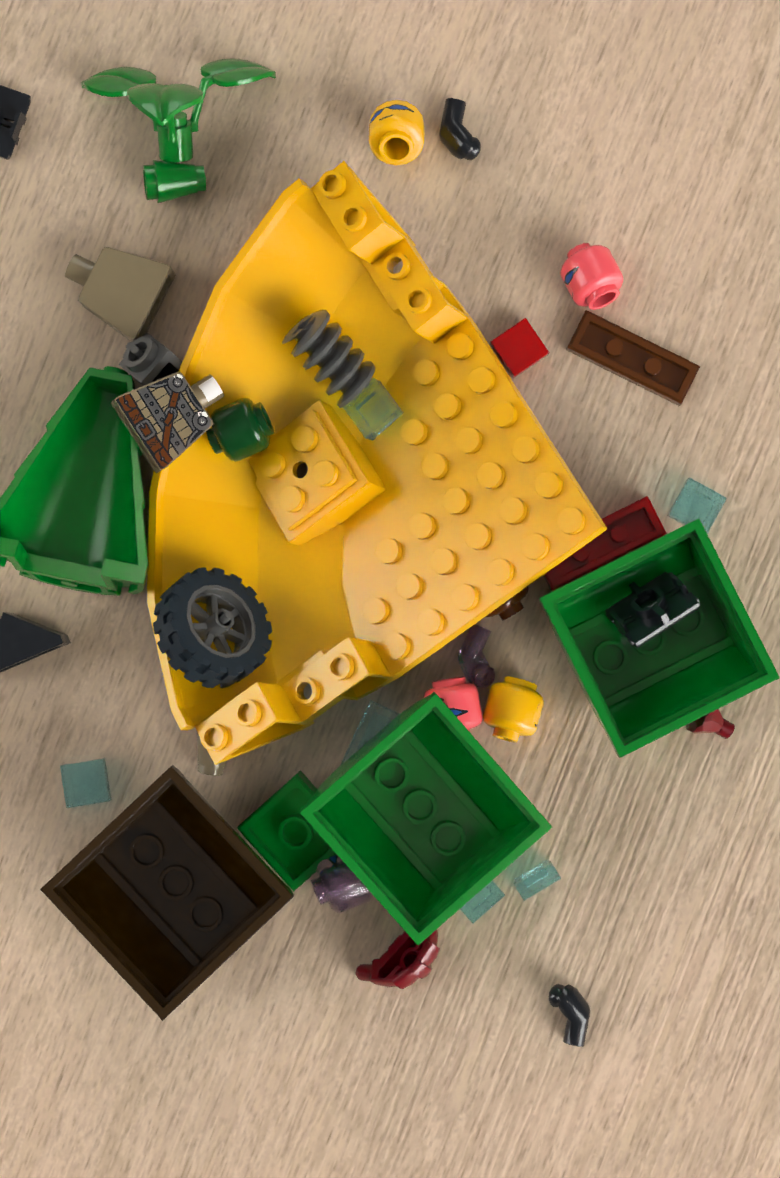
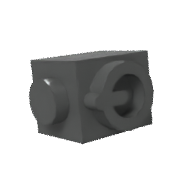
[118,332,182,386]

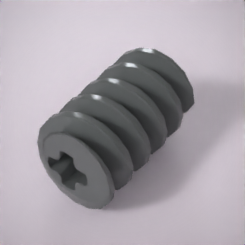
[282,309,376,408]

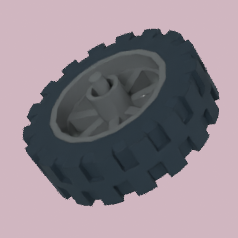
[153,567,272,688]

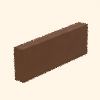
[566,310,700,406]

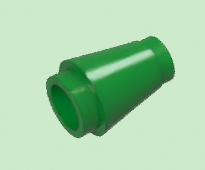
[143,160,206,203]

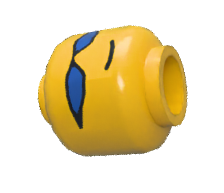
[368,100,424,166]

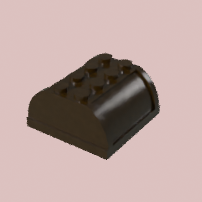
[40,765,295,1021]

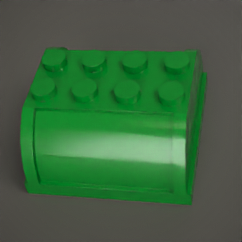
[538,518,780,758]
[299,692,552,945]

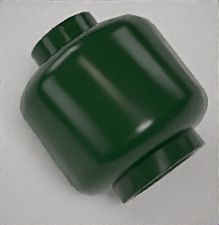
[206,398,274,462]

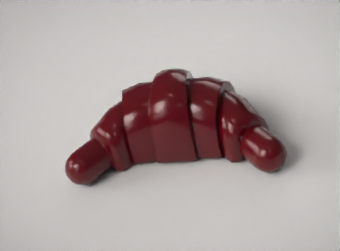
[355,930,440,989]

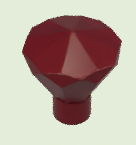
[686,709,735,739]

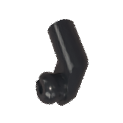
[439,98,481,160]
[549,984,590,1047]

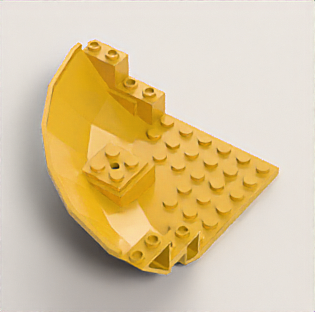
[147,161,607,765]

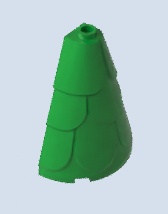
[0,366,149,596]

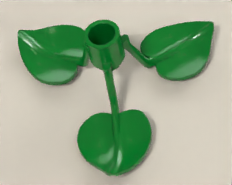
[81,59,276,163]

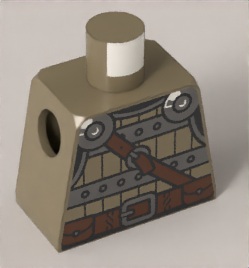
[111,371,224,474]

